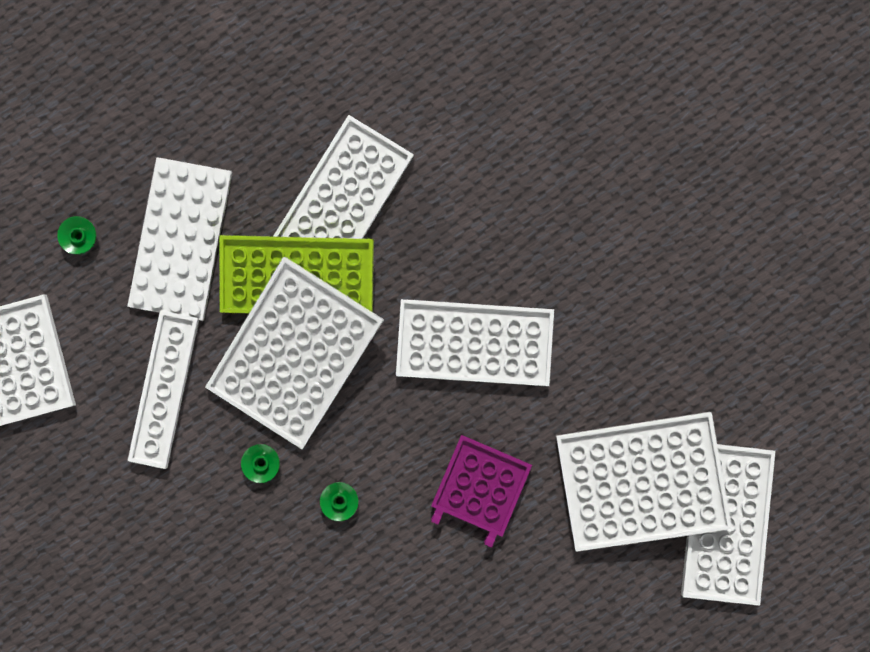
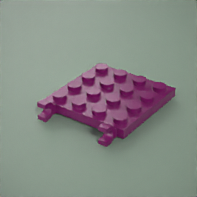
[431,435,532,548]

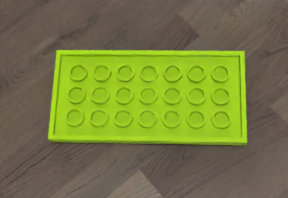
[220,235,374,313]

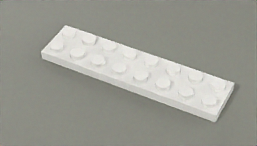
[128,310,199,469]

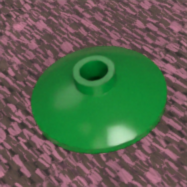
[57,216,96,254]
[241,444,280,483]
[320,482,358,521]

